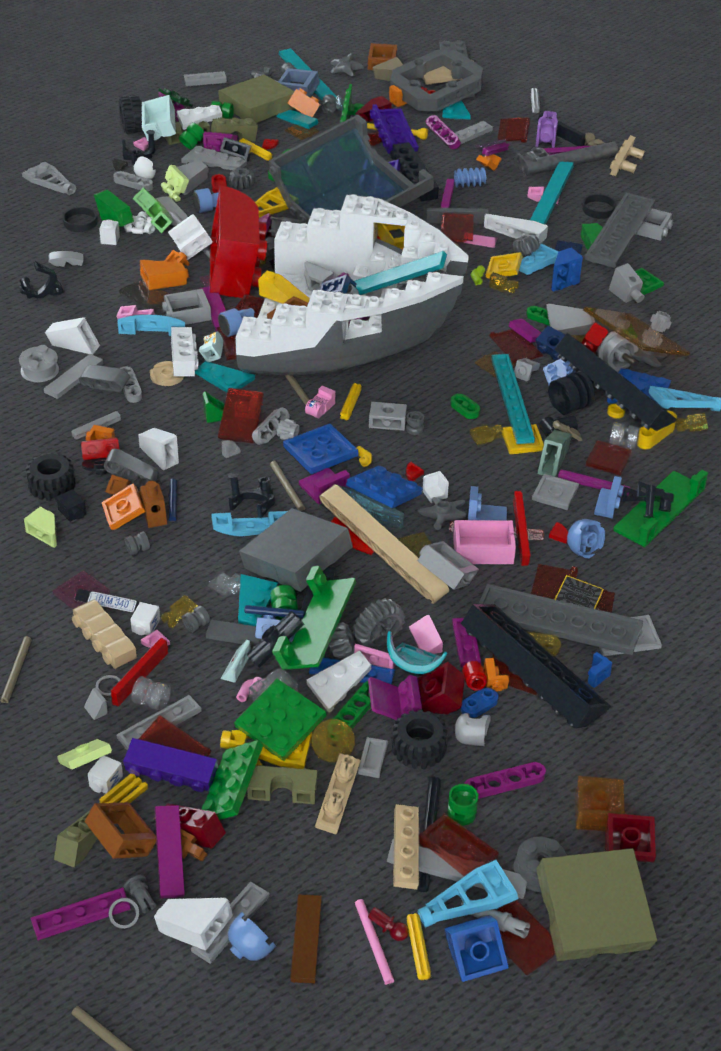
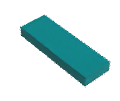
[277,110,318,129]

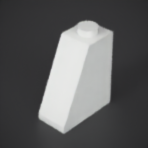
[45,317,100,355]
[139,428,179,470]
[154,898,233,951]

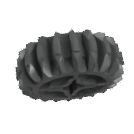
[353,598,405,648]

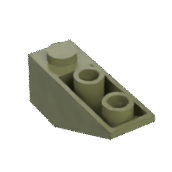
[54,811,98,867]

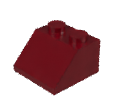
[417,662,465,714]

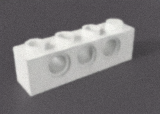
[171,327,198,376]

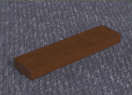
[290,894,322,983]

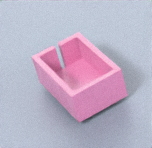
[453,520,516,564]

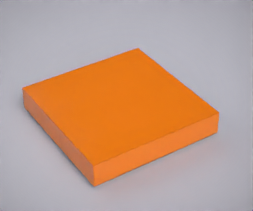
[102,483,145,530]

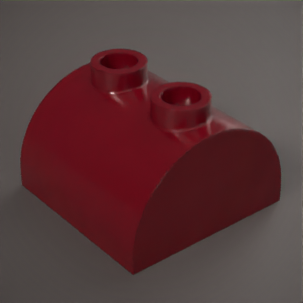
[605,813,656,863]

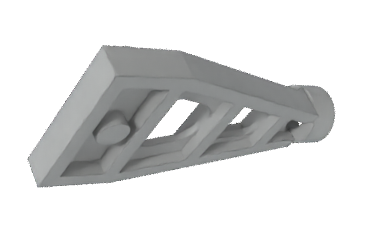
[22,162,76,195]

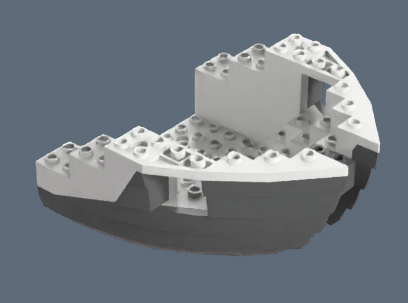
[236,195,468,376]

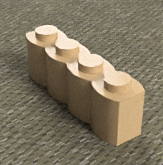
[72,599,137,669]

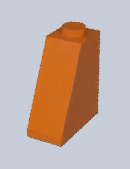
[140,260,189,290]

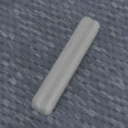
[531,88,540,113]
[71,411,121,440]

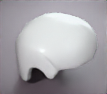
[134,157,156,179]

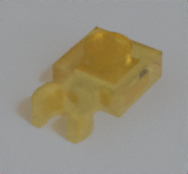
[675,413,708,432]
[161,595,197,628]

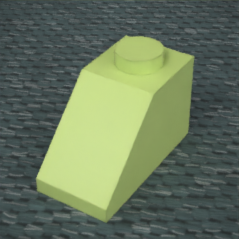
[24,507,57,548]

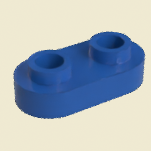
[461,688,498,718]

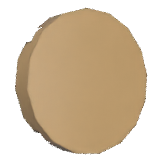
[150,361,185,386]

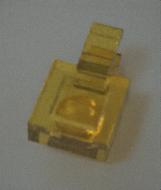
[489,272,519,293]
[470,424,503,445]

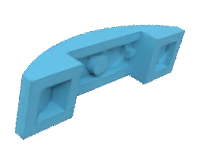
[118,315,185,336]
[211,511,288,536]

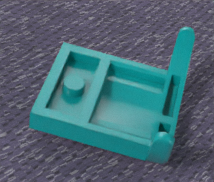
[387,631,447,674]

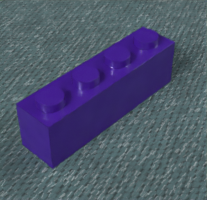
[123,738,218,792]

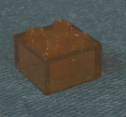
[575,776,625,831]

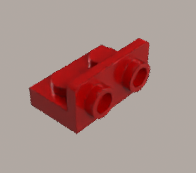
[81,438,119,460]

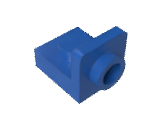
[588,652,612,688]

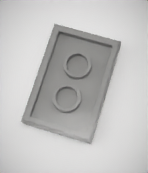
[599,615,662,656]

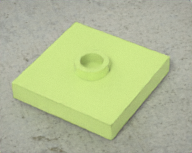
[57,739,112,769]

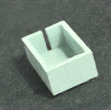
[142,95,176,141]

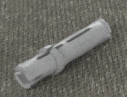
[461,897,530,938]

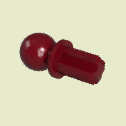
[368,907,409,941]

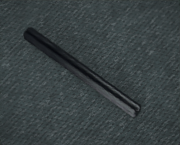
[416,777,441,892]

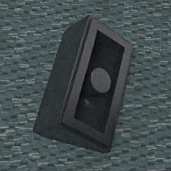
[220,137,252,161]

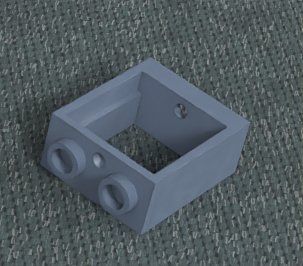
[278,68,320,97]

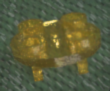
[312,719,355,763]

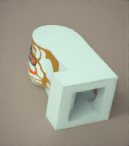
[199,332,223,362]

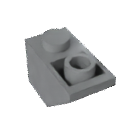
[304,261,334,291]

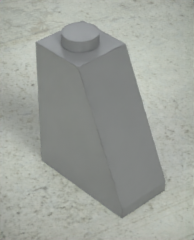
[177,160,208,195]
[546,304,595,337]

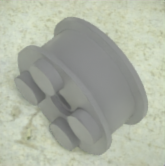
[19,345,59,382]

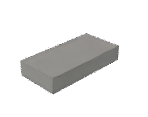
[358,737,388,778]

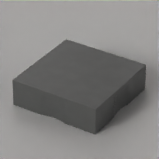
[239,508,353,592]

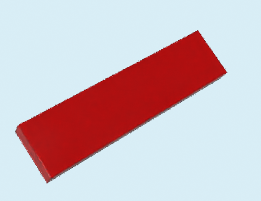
[513,491,530,566]
[111,638,168,707]

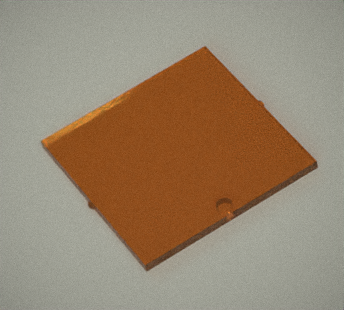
[583,307,690,356]

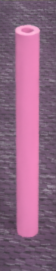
[355,899,394,984]

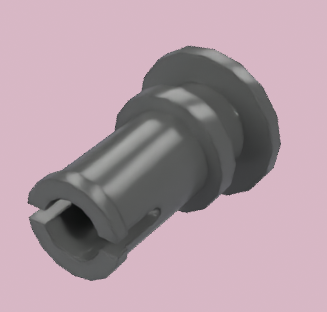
[124,875,156,913]

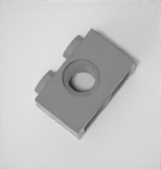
[369,402,407,431]

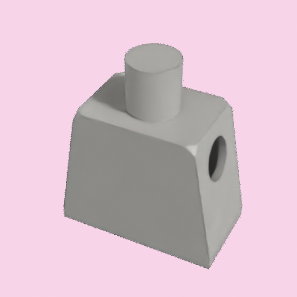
[609,263,644,303]

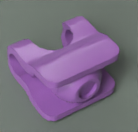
[536,111,558,148]

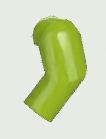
[471,265,485,285]

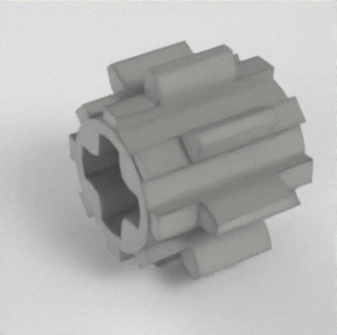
[650,311,672,332]
[277,418,300,440]

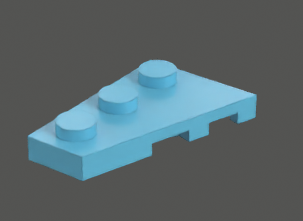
[519,244,559,275]

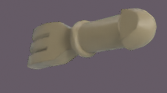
[553,420,583,441]

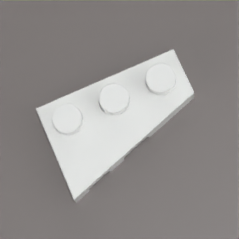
[177,105,222,130]
[307,650,371,713]

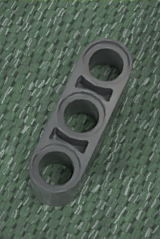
[79,365,130,392]
[104,449,159,488]

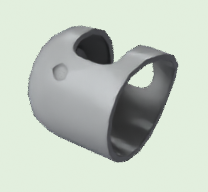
[455,713,491,746]

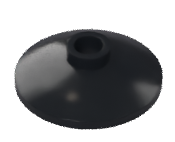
[82,457,107,475]

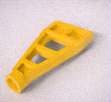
[255,187,298,217]
[220,730,312,769]

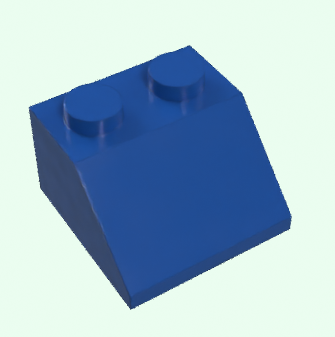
[444,915,509,982]

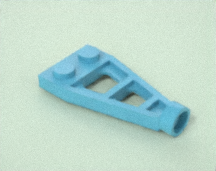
[648,386,721,412]
[417,860,518,928]

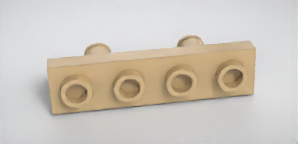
[610,135,645,176]
[315,753,361,834]
[393,804,419,889]

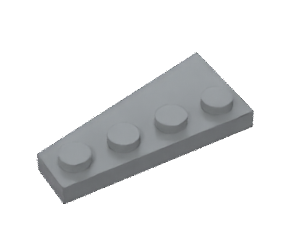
[181,146,247,170]

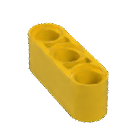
[637,410,677,449]

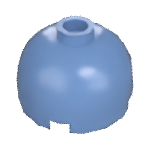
[567,519,605,558]
[228,912,276,961]

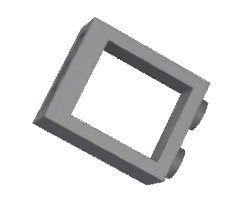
[637,209,673,241]
[162,289,211,325]
[417,541,479,590]

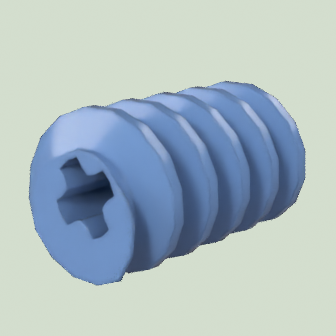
[454,167,486,188]

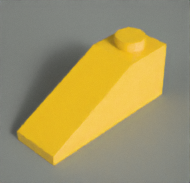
[258,270,310,304]

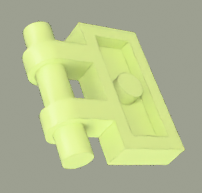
[161,165,189,202]

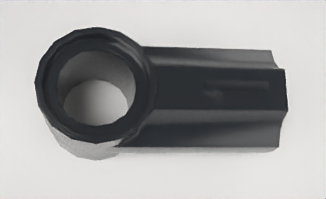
[539,415,578,437]

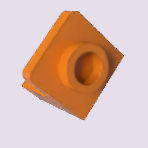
[389,85,407,107]
[476,154,502,171]
[164,250,189,266]
[86,425,115,441]
[483,658,509,692]

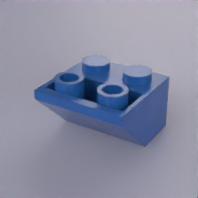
[551,247,583,291]

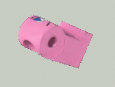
[305,386,335,419]

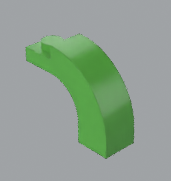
[133,187,174,233]

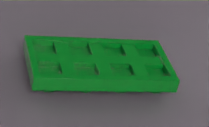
[202,740,263,820]

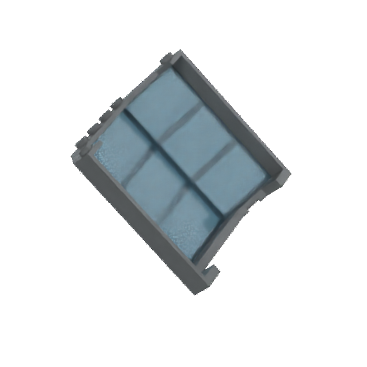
[269,114,434,224]

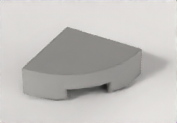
[222,440,241,458]

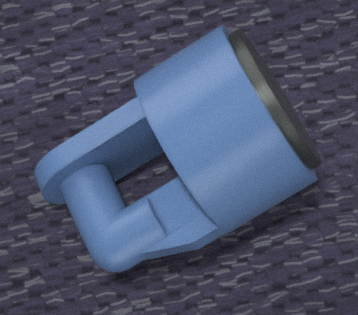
[193,188,219,213]
[218,308,255,337]

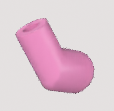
[236,677,264,702]

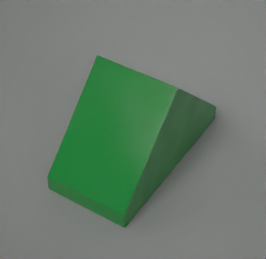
[203,391,234,423]

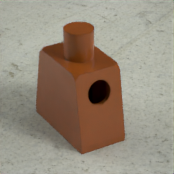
[140,481,167,528]

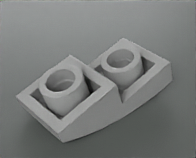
[49,251,83,267]

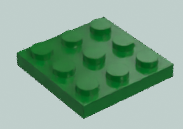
[234,678,327,761]

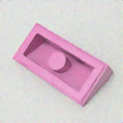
[464,233,497,248]
[409,615,443,654]
[354,644,396,669]

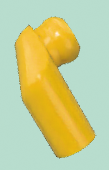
[357,446,372,467]

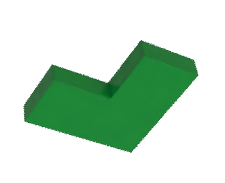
[635,268,664,295]

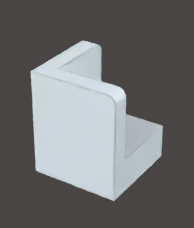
[423,471,449,503]

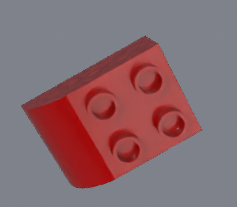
[210,185,267,298]

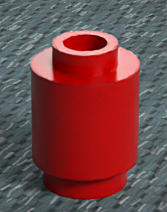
[462,661,487,691]

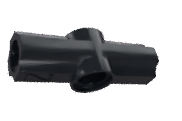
[247,611,304,668]

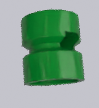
[211,101,234,119]
[178,122,204,150]
[270,585,298,620]
[447,784,478,826]

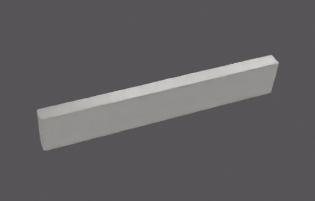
[387,839,527,899]

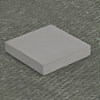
[532,474,579,510]

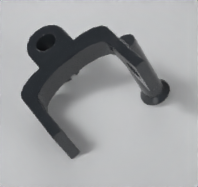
[122,130,155,165]
[18,261,63,299]
[228,473,275,518]
[623,481,674,518]

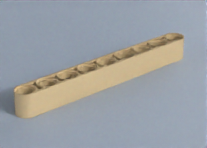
[320,484,449,604]

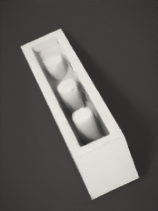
[484,214,548,244]

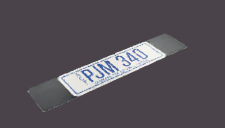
[75,589,149,613]

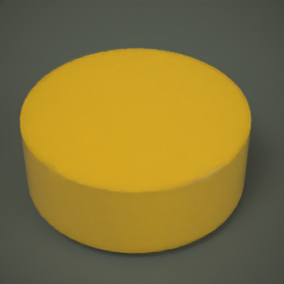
[607,403,625,418]

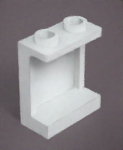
[168,214,213,260]

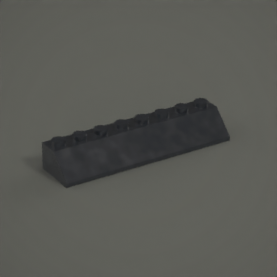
[554,333,677,431]
[461,604,611,728]

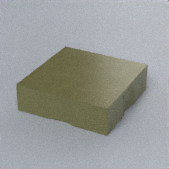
[218,75,295,123]
[536,848,657,961]

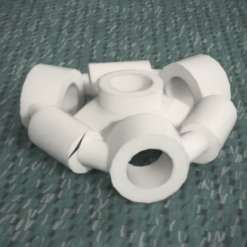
[124,212,155,234]

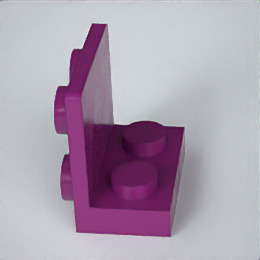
[203,132,238,152]
[299,468,350,505]
[368,675,422,720]

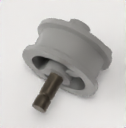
[597,331,638,372]

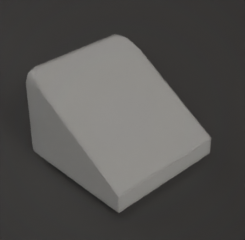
[84,688,108,720]

